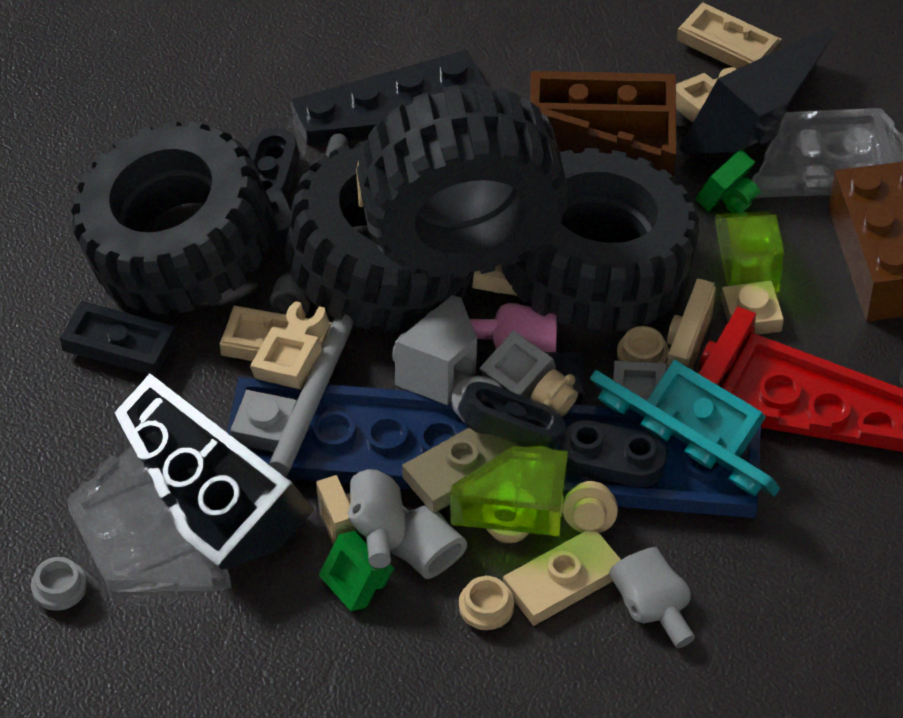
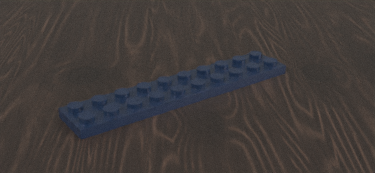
[227,377,761,518]

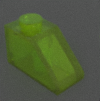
[715,211,784,292]
[450,446,568,536]

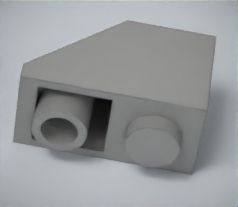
[392,295,477,405]

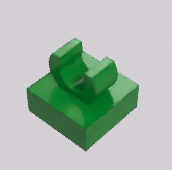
[695,150,761,217]
[319,531,395,612]

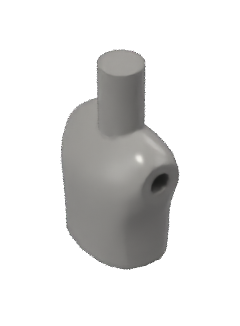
[348,469,405,568]
[390,505,467,579]
[609,547,695,648]

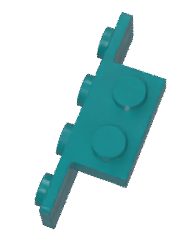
[590,359,780,497]

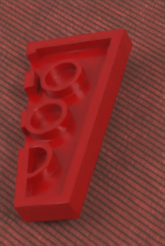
[722,333,903,452]

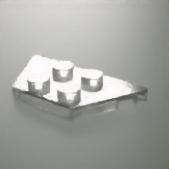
[752,108,903,198]
[67,445,231,592]

